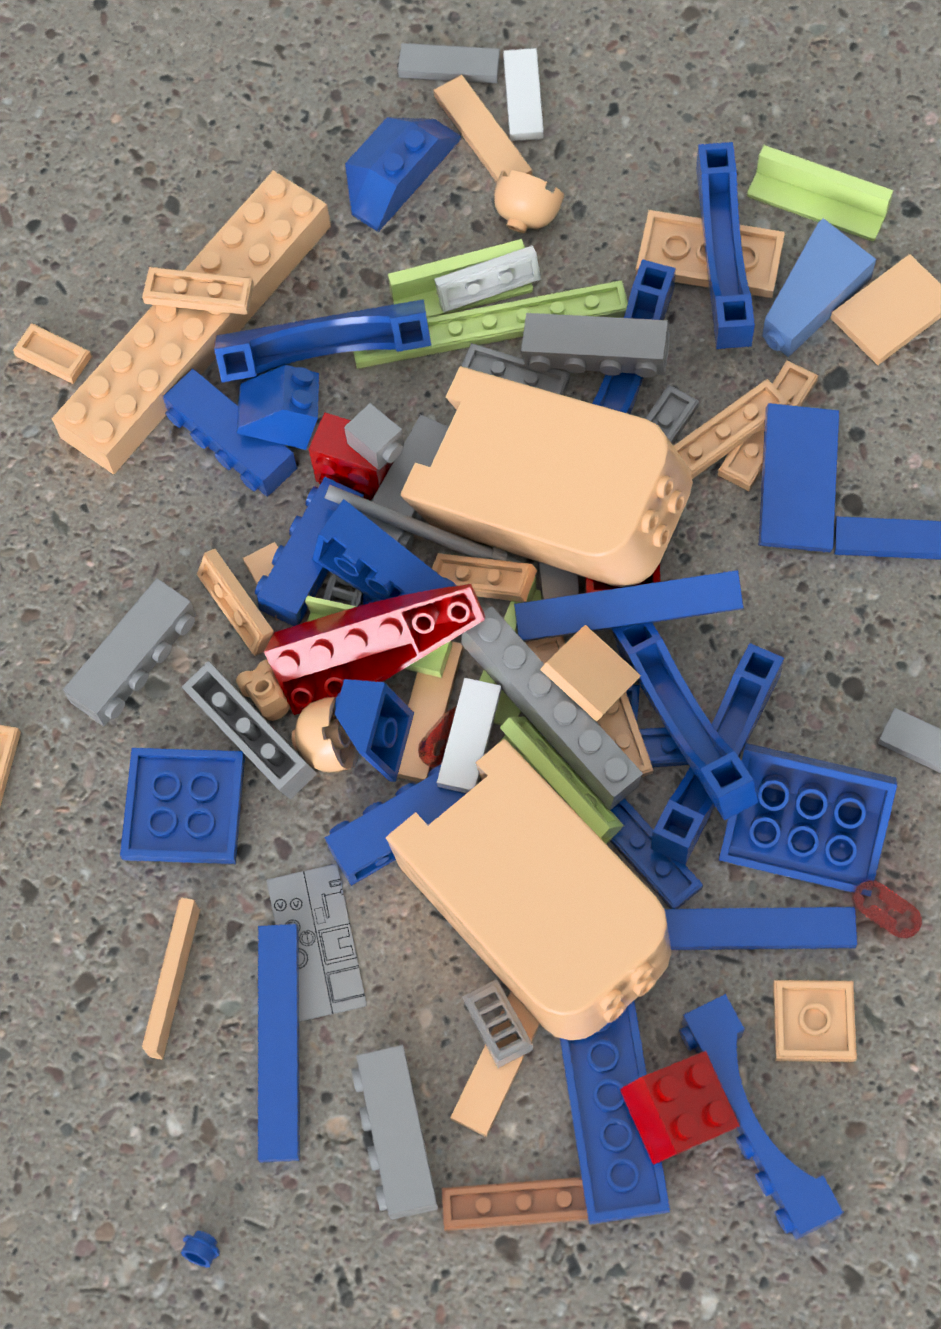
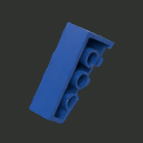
[312,499,457,602]

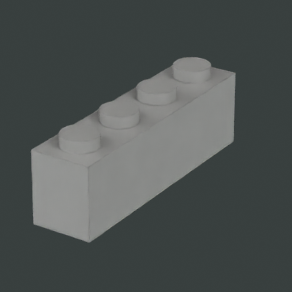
[521,313,670,378]
[364,415,449,550]
[63,578,197,726]
[182,661,318,800]
[351,1045,439,1220]

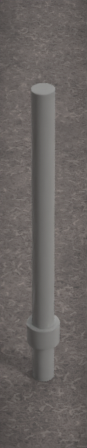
[324,485,524,563]

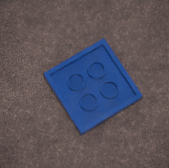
[120,748,245,864]

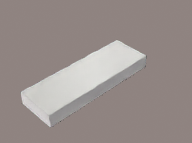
[503,48,544,141]
[434,246,541,312]
[437,678,501,793]

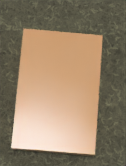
[830,254,941,365]

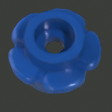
[181,1231,220,1267]

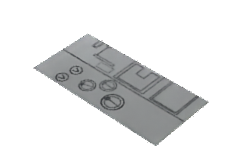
[267,864,367,1022]

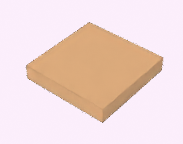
[540,624,641,722]
[773,980,857,1062]

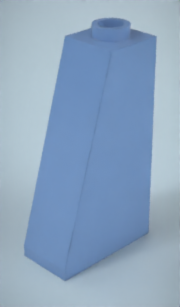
[762,218,876,357]

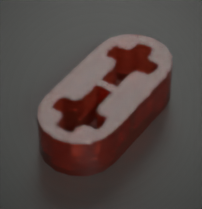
[418,706,457,768]
[852,880,922,938]

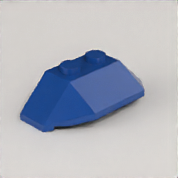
[345,117,461,232]

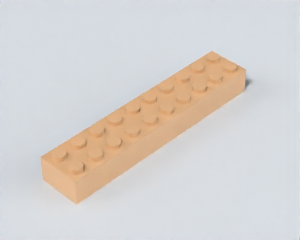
[52,170,331,475]

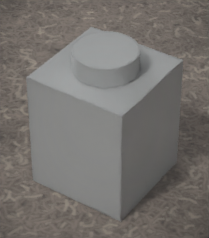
[344,403,404,470]

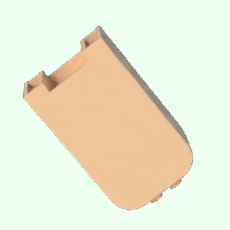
[401,366,693,587]
[386,739,672,1041]

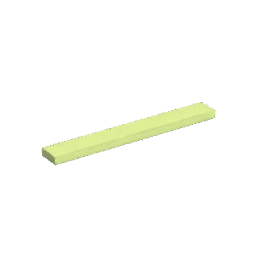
[353,280,628,369]

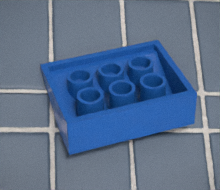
[719,743,897,897]

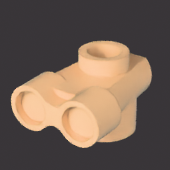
[236,659,290,721]

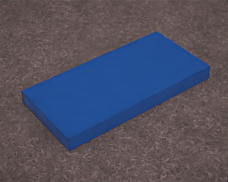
[758,403,839,553]

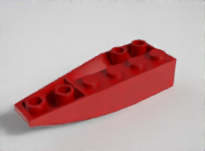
[264,584,485,715]

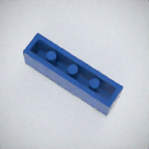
[163,369,297,497]
[255,477,364,626]
[325,764,467,886]

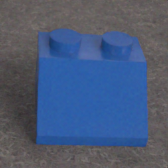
[236,365,319,450]
[335,679,414,782]

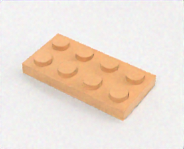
[635,210,785,298]

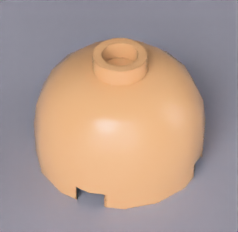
[494,170,565,233]
[291,697,359,772]

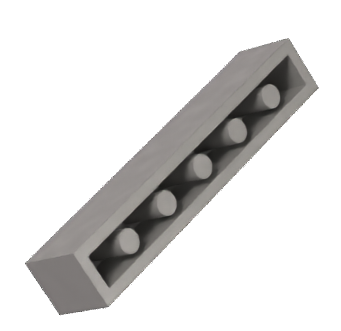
[461,606,643,810]

